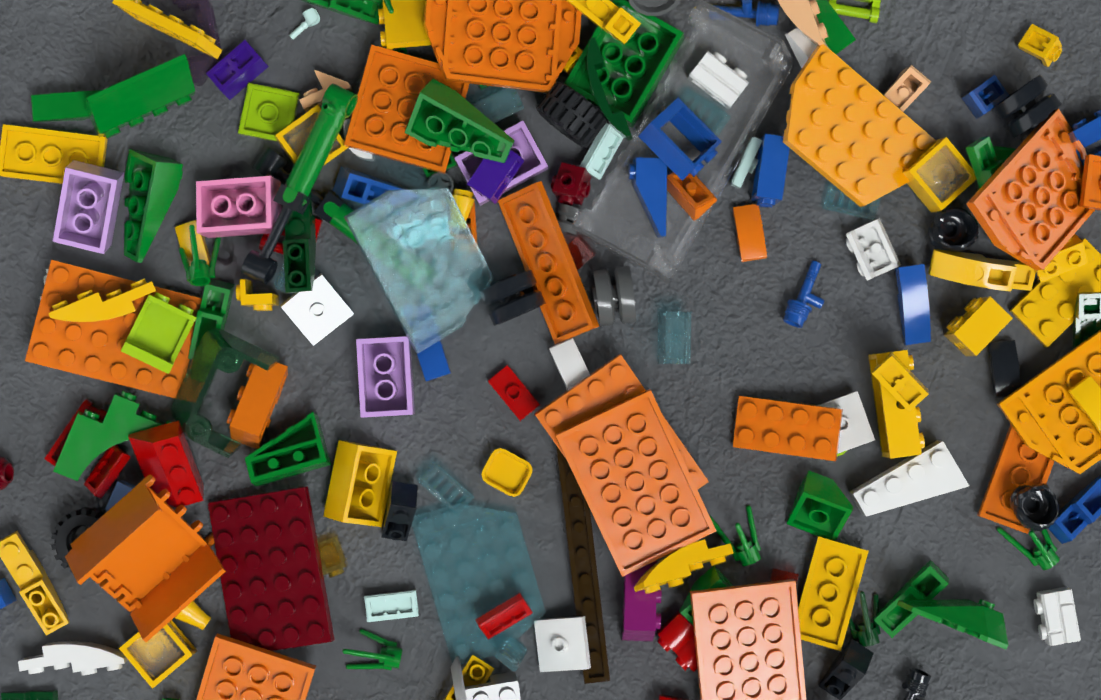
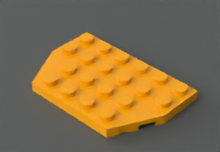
[783,44,936,207]
[997,330,1101,474]

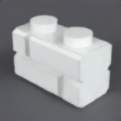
[688,51,749,110]
[1034,587,1081,646]

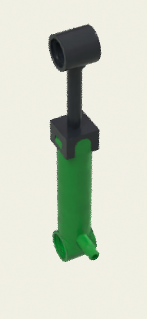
[241,84,358,285]
[253,147,434,290]

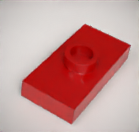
[488,365,540,421]
[84,444,131,499]
[475,593,533,639]

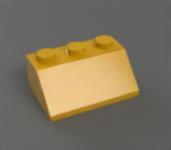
[323,440,397,527]

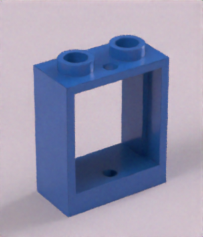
[638,97,722,181]
[751,134,790,208]

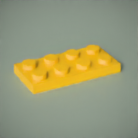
[112,0,222,59]
[0,124,108,184]
[1009,238,1101,347]
[798,536,869,651]

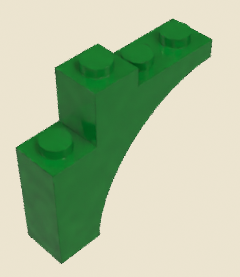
[53,390,184,481]

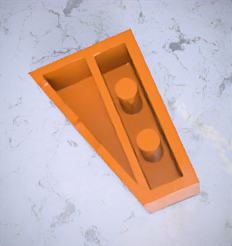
[227,356,288,449]

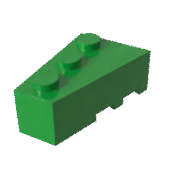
[245,411,331,486]

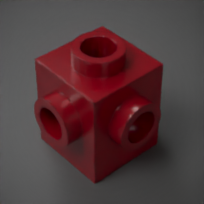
[551,162,591,206]

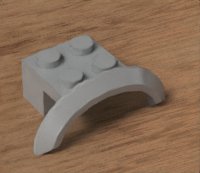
[450,656,521,700]

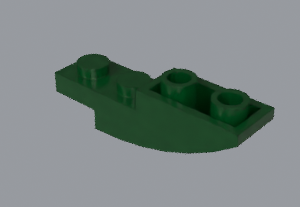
[283,192,316,293]

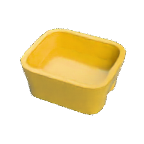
[481,448,533,497]

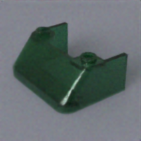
[171,328,280,458]

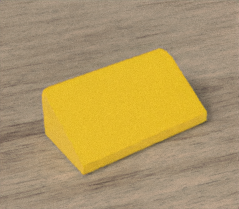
[175,219,211,266]

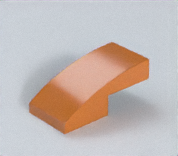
[733,204,767,262]

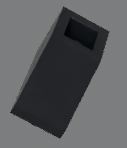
[381,481,418,541]
[819,639,874,700]

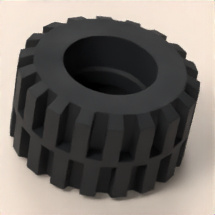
[536,82,607,147]
[51,507,106,572]

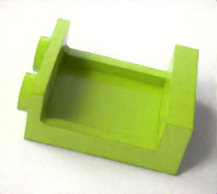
[121,292,197,374]

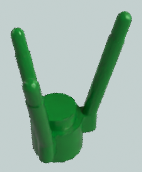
[179,225,221,286]
[709,505,761,566]
[997,527,1060,570]
[342,629,403,670]

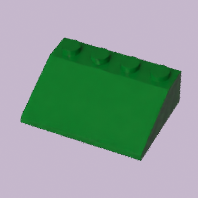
[564,0,684,128]
[85,54,195,139]

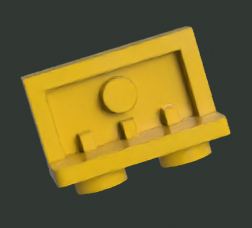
[1036,234,1088,282]
[236,279,279,311]

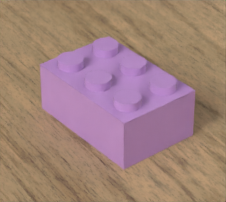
[455,121,548,206]
[53,160,124,254]
[356,336,415,418]

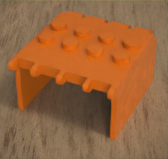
[65,475,226,642]

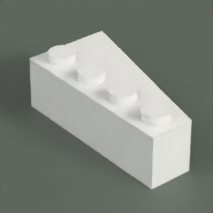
[849,440,969,516]

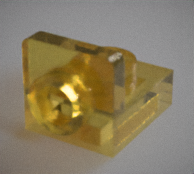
[318,536,348,578]

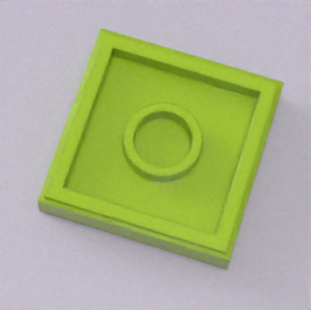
[238,83,300,142]

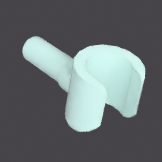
[289,8,320,40]

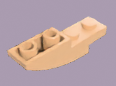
[778,0,828,46]

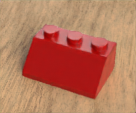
[128,420,204,507]

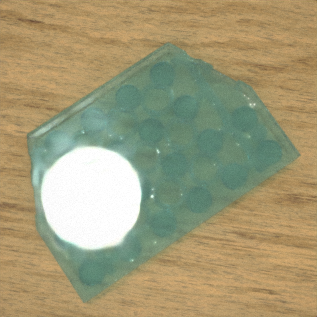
[344,187,494,353]
[412,503,546,665]

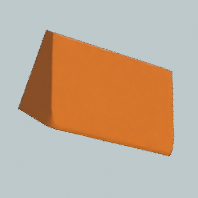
[667,172,717,221]

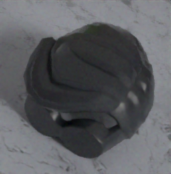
[928,208,979,252]
[1010,483,1059,531]

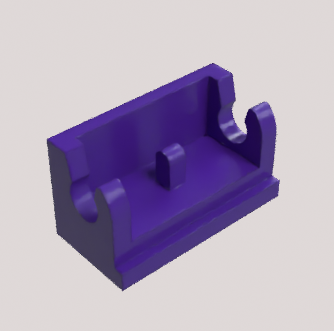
[206,40,269,100]
[467,150,524,204]

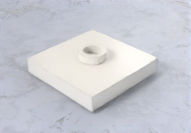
[280,273,354,346]
[817,391,875,453]
[534,616,591,672]

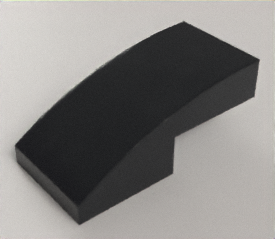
[988,340,1021,398]

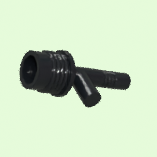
[901,668,931,700]

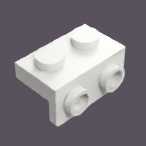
[846,218,901,281]

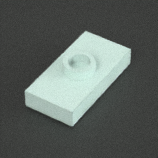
[580,123,623,180]
[730,137,762,189]
[364,590,419,622]

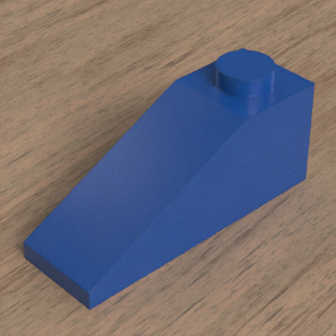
[628,157,667,238]
[333,166,420,213]

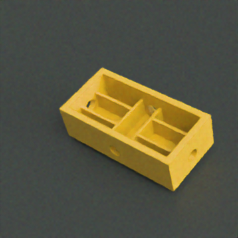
[868,350,925,459]

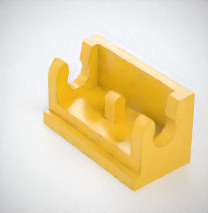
[872,352,929,412]

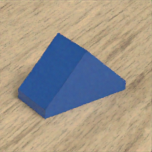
[962,75,1010,119]

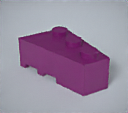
[622,560,662,642]

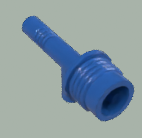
[711,0,779,27]
[783,261,824,328]

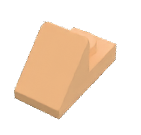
[883,65,931,112]
[300,70,353,112]

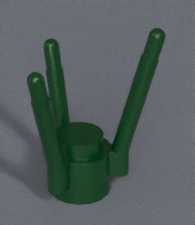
[848,591,881,647]

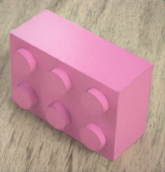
[196,176,282,238]

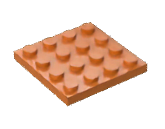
[344,44,470,174]
[196,633,316,700]

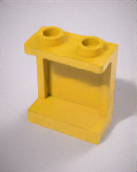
[378,0,431,50]

